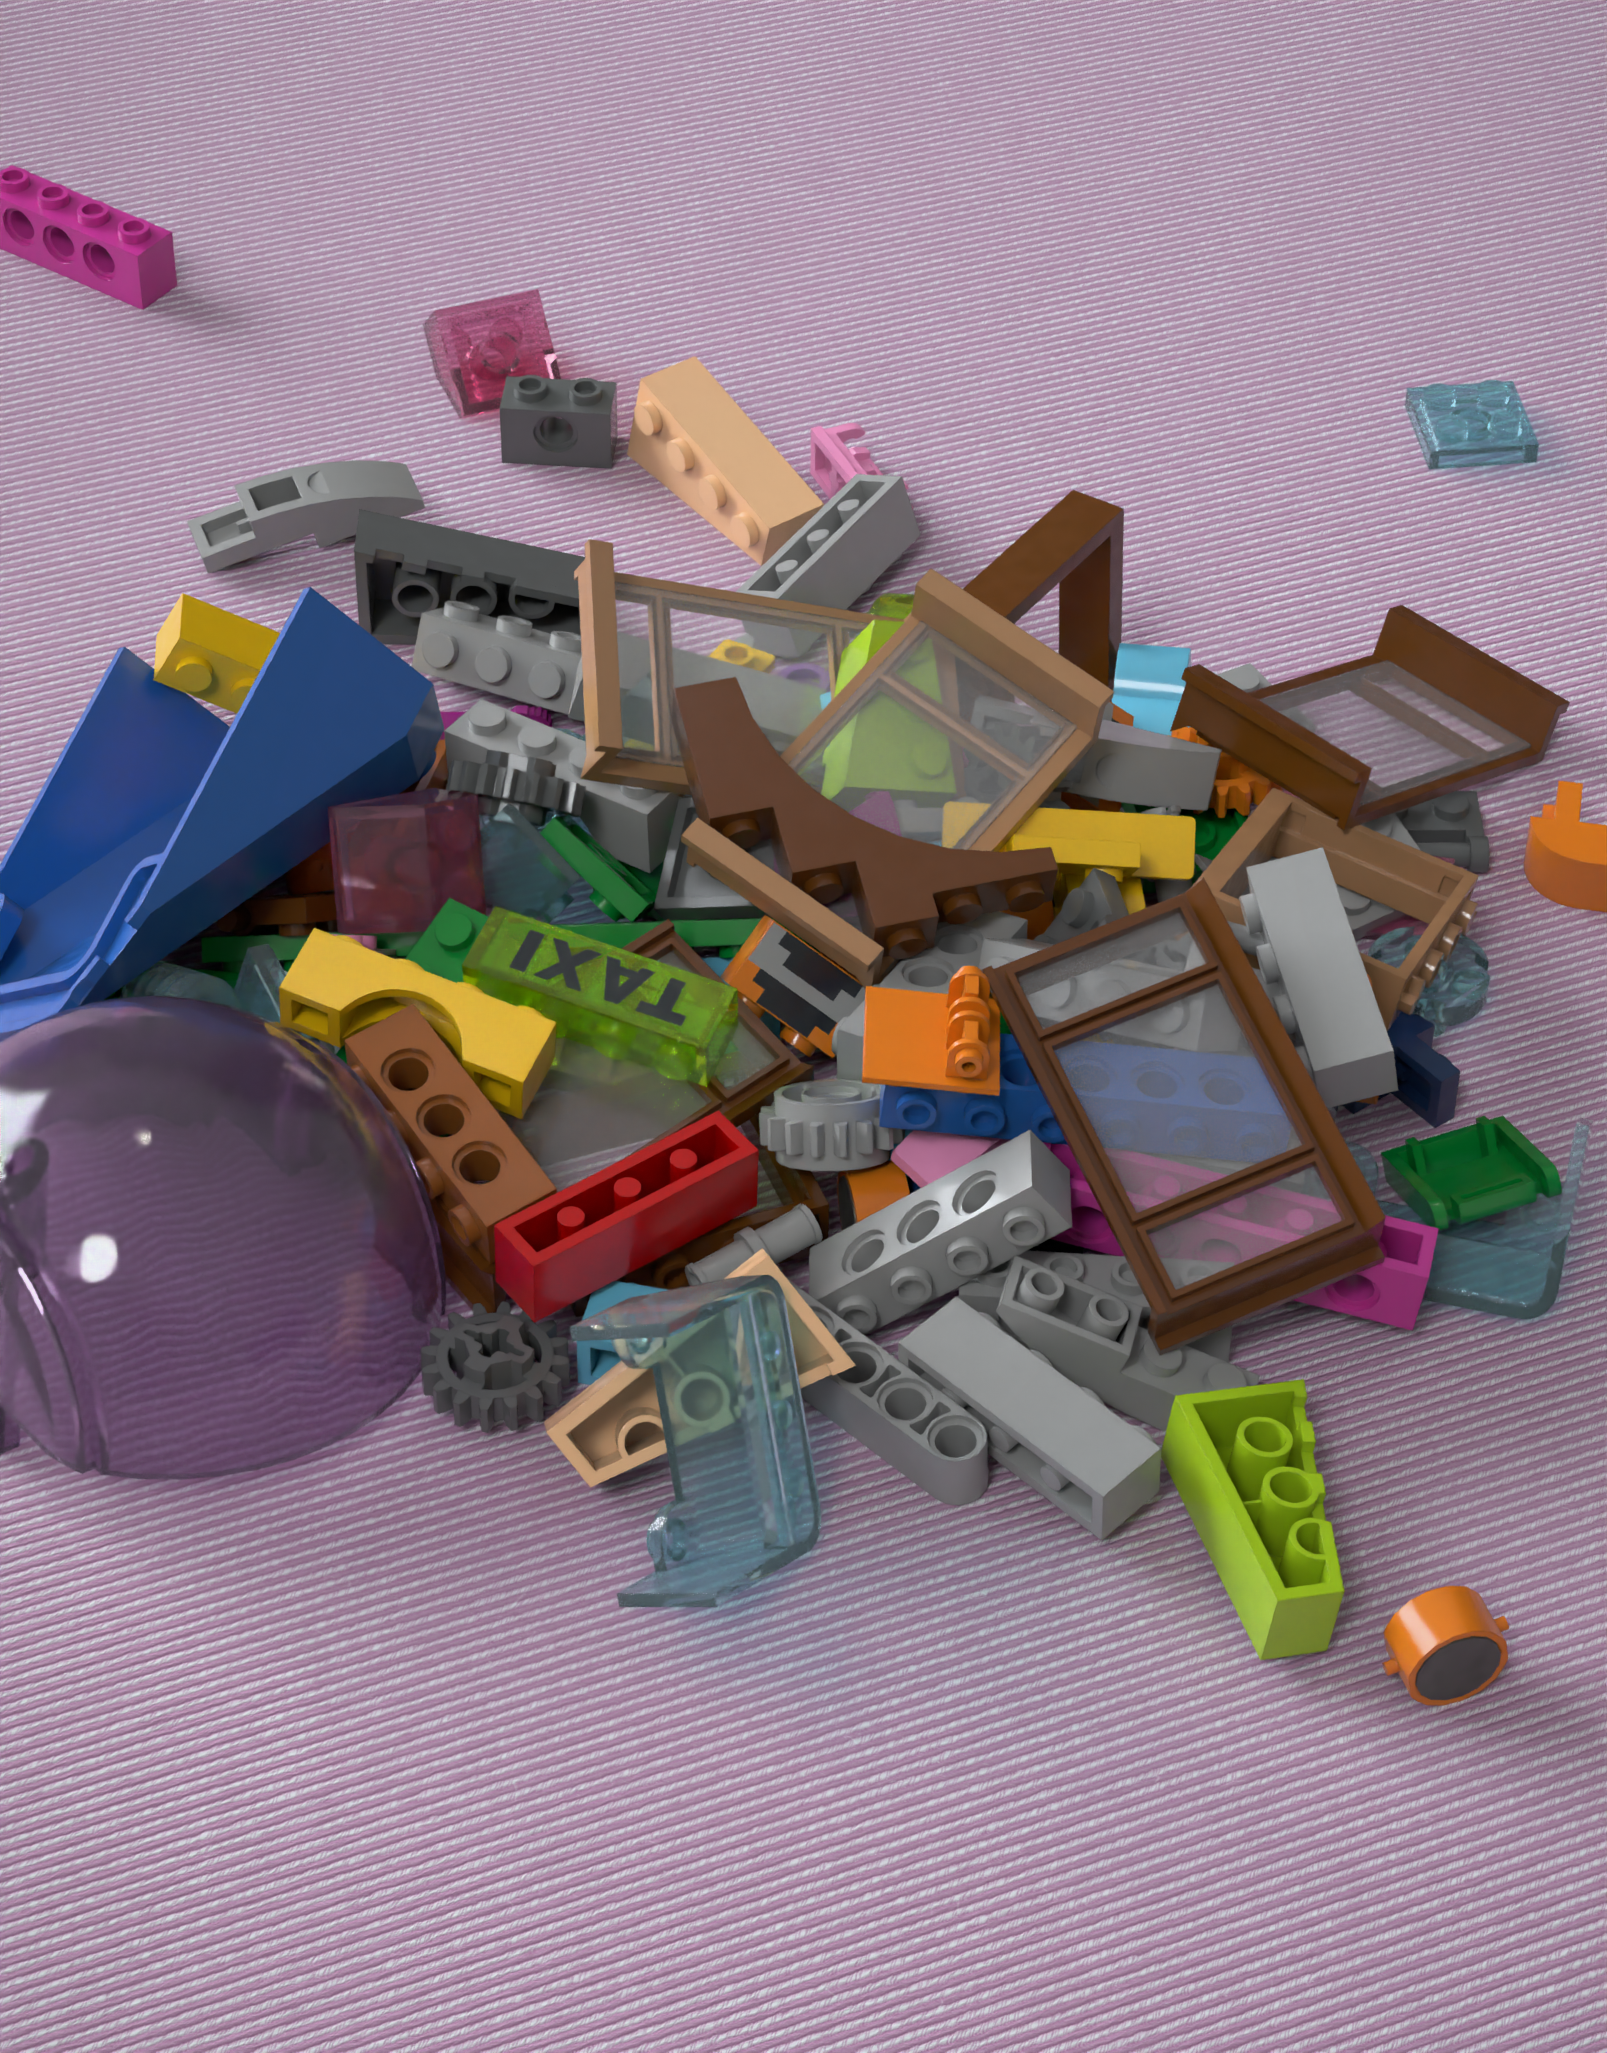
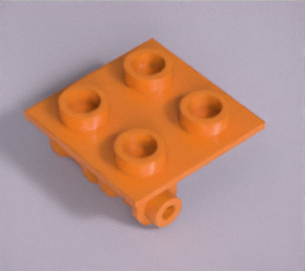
[862,965,1000,1096]

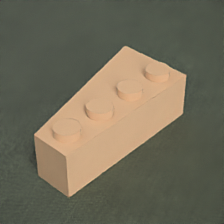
[627,356,824,566]
[544,1248,856,1488]

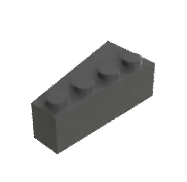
[354,509,585,645]

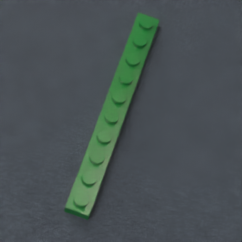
[201,917,821,973]

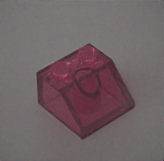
[423,289,561,418]
[328,788,487,934]

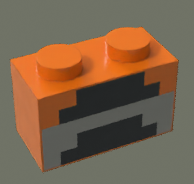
[720,915,865,1058]

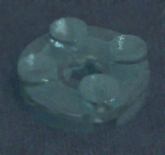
[1368,926,1490,1037]

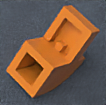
[1524,780,1607,912]

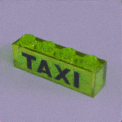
[462,906,738,1087]

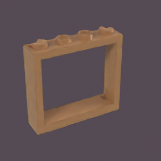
[1174,788,1479,1031]

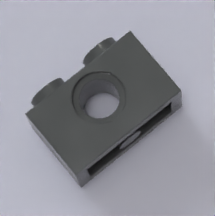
[500,375,618,469]

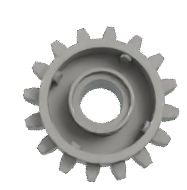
[759,1079,905,1171]

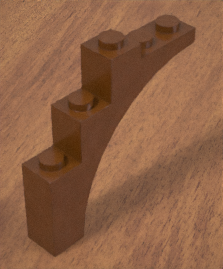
[671,677,1058,959]

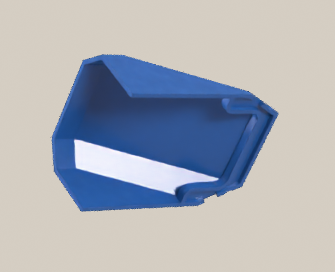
[0,587,444,1042]

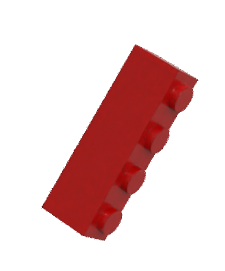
[494,1110,759,1323]

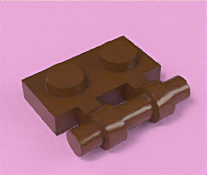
[216,891,359,936]

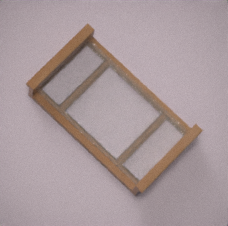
[574,539,966,809]
[681,568,1114,988]

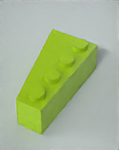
[1161,1379,1345,1660]

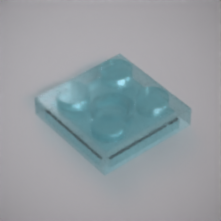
[1405,380,1539,470]

